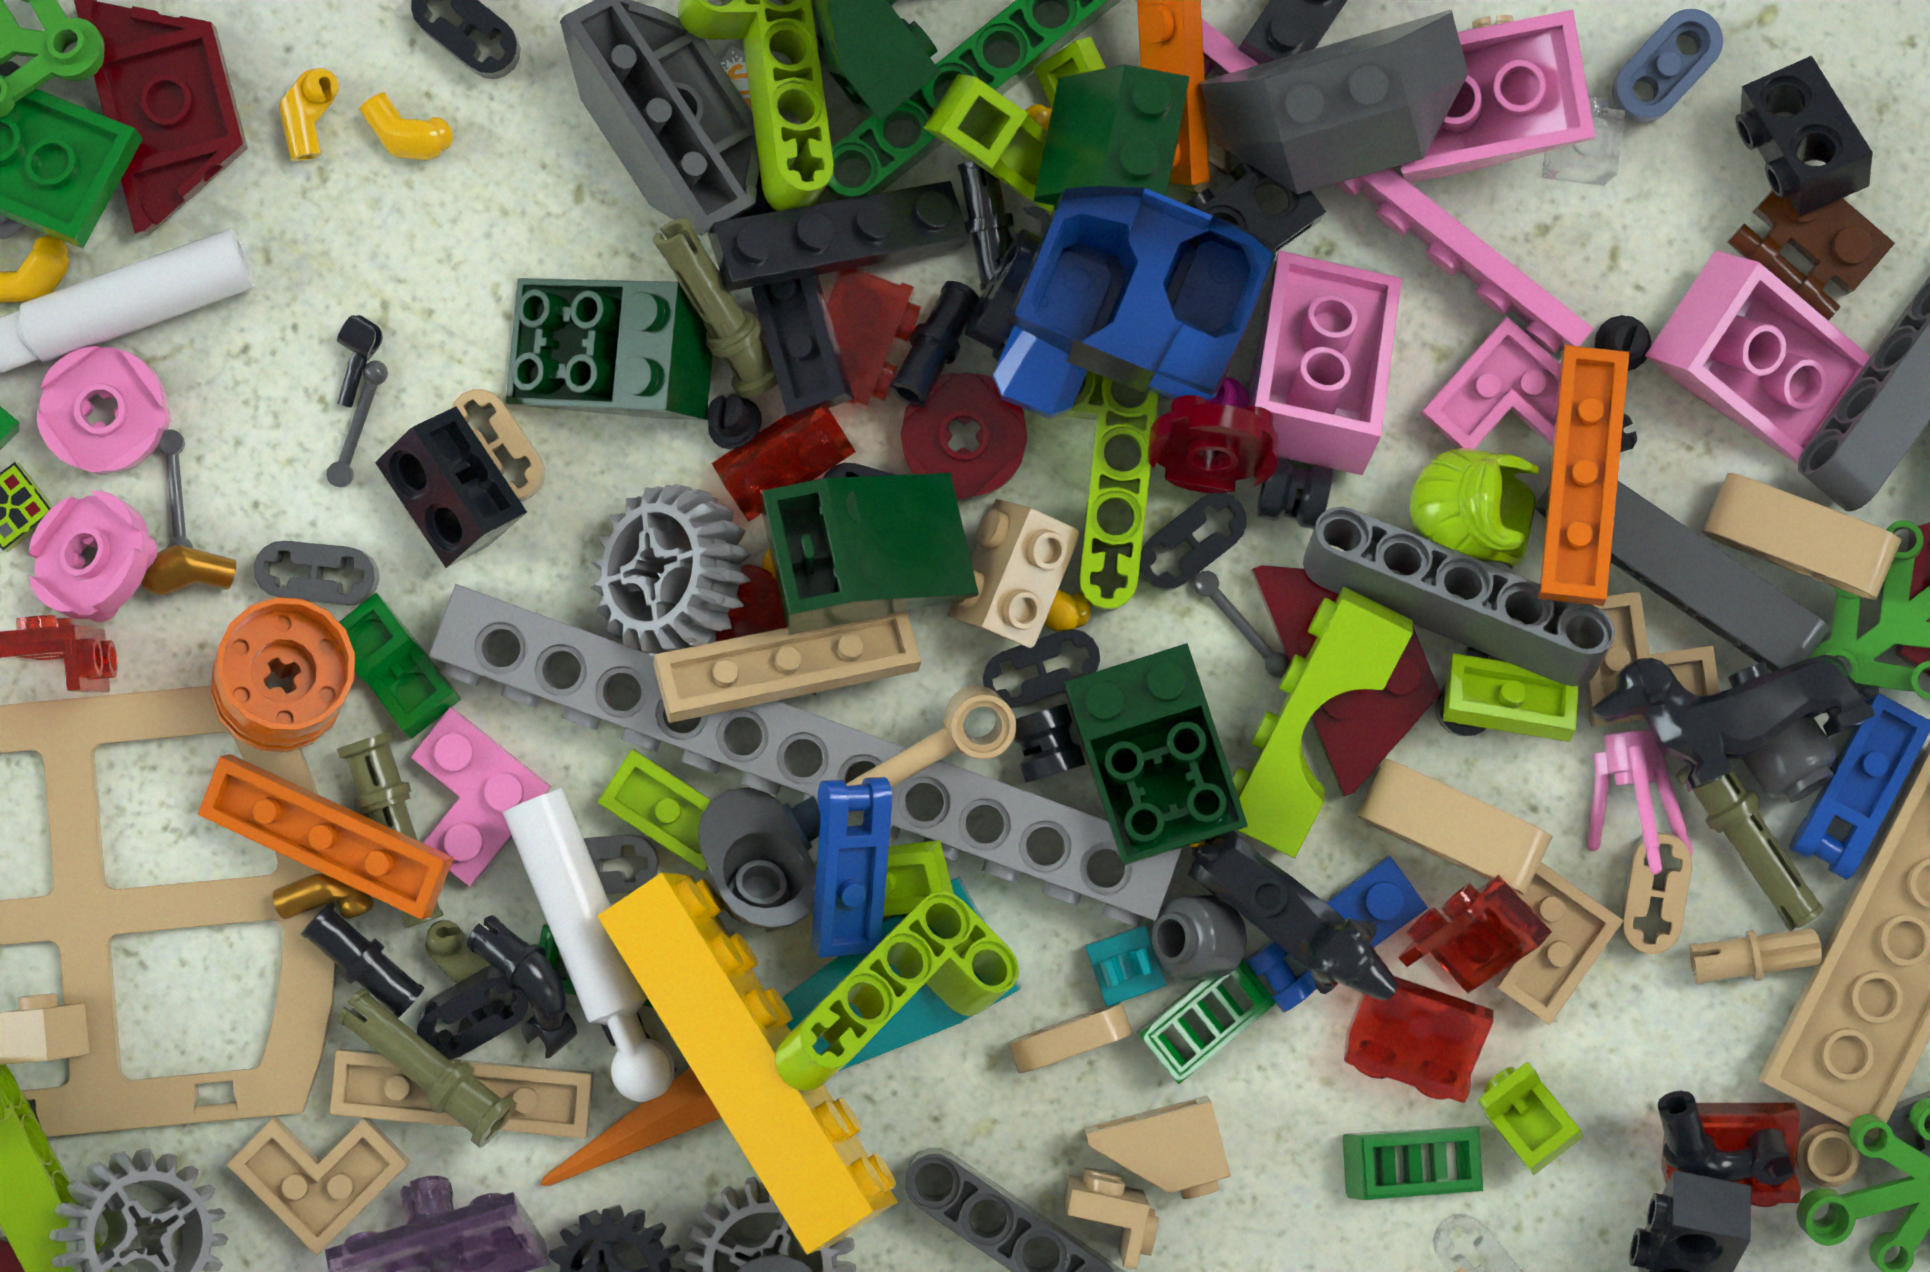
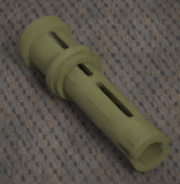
[653,218,778,398]
[337,731,444,928]
[1675,765,1824,931]
[337,989,517,1148]

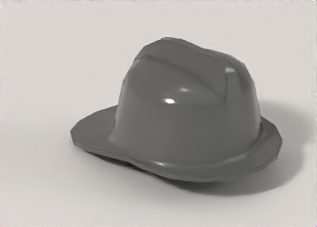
[698,788,816,933]

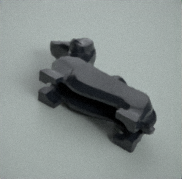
[1591,654,1879,792]
[1187,831,1398,1001]

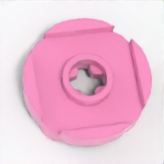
[37,346,171,475]
[28,491,158,622]

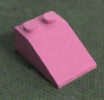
[1401,10,1596,183]
[1645,250,1871,464]
[1248,251,1402,475]

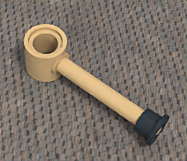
[782,685,1016,851]

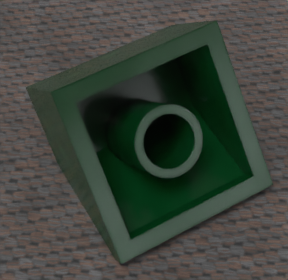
[1034,64,1190,205]

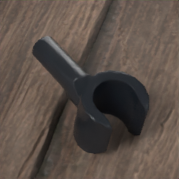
[337,315,383,408]

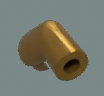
[141,545,236,595]
[272,874,374,919]

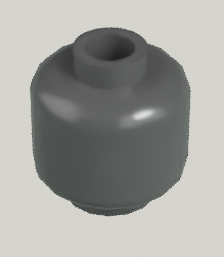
[1742,717,1837,803]
[1151,895,1247,980]

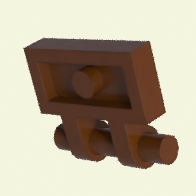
[1727,189,1895,321]

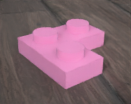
[1419,317,1561,449]
[410,707,552,887]

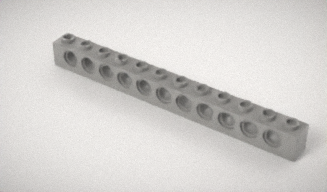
[429,584,1182,927]

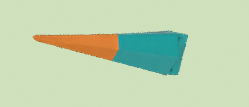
[540,876,1021,1186]

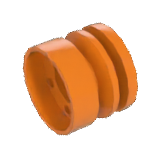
[211,597,355,752]

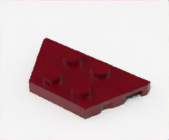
[74,0,248,237]
[1251,565,1441,796]

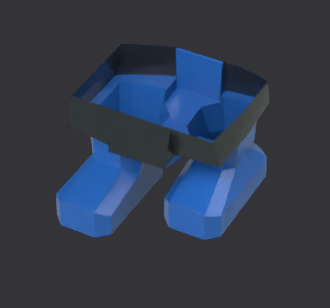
[993,186,1276,419]

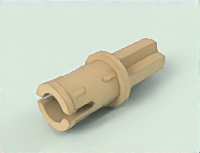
[1689,928,1822,985]

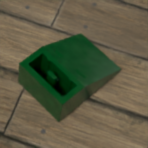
[811,0,941,121]
[506,278,713,420]
[762,473,979,635]
[1064,643,1248,866]

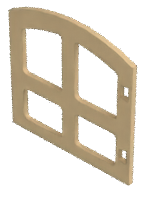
[0,683,338,1137]

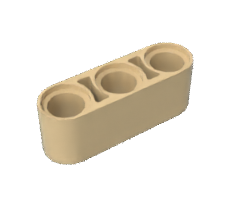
[1702,473,1902,600]
[1357,758,1553,895]

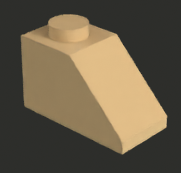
[1084,1096,1231,1199]

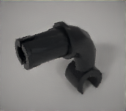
[467,915,577,1059]
[1658,1090,1794,1185]

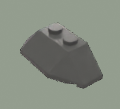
[560,0,760,236]
[1200,10,1468,194]

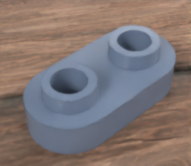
[1612,9,1723,123]

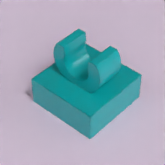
[1085,924,1167,1007]

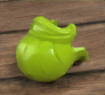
[1410,448,1539,569]

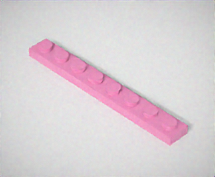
[1202,19,1594,354]

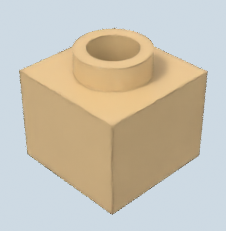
[0,993,90,1065]

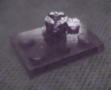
[325,1176,550,1272]

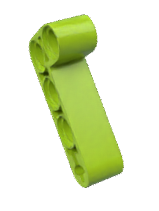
[678,0,834,211]
[1060,370,1159,611]
[775,891,1019,1091]
[0,1064,113,1272]

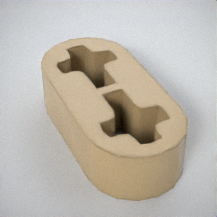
[452,389,545,501]
[1622,831,1692,954]
[1008,1002,1133,1073]

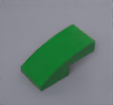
[339,593,461,739]

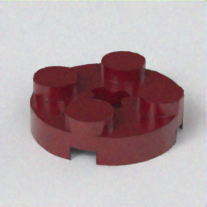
[900,372,1028,501]
[1148,395,1278,493]

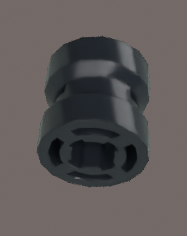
[1256,457,1333,529]
[1013,703,1086,783]

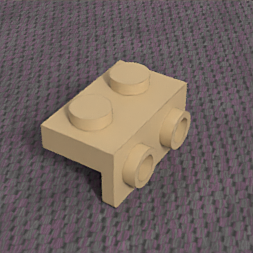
[947,499,1080,648]
[1064,1168,1159,1270]

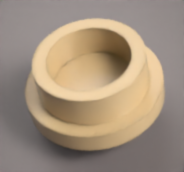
[1795,1122,1861,1187]

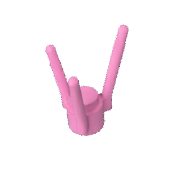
[1587,730,1693,874]

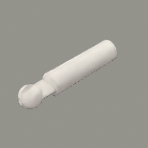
[0,228,256,373]
[503,788,675,1102]

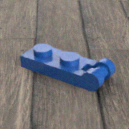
[1789,693,1930,880]
[811,777,892,958]
[1246,856,1428,1013]

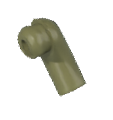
[425,920,491,983]

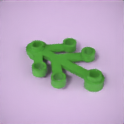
[0,0,104,118]
[1810,520,1930,701]
[1797,1098,1930,1272]

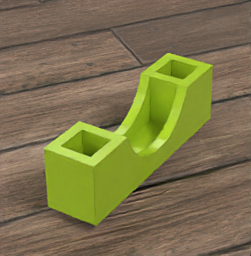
[923,74,1054,215]
[1232,586,1413,859]

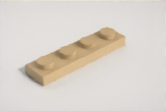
[653,611,921,723]
[329,1048,594,1138]

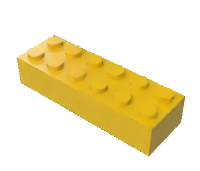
[597,872,898,1255]

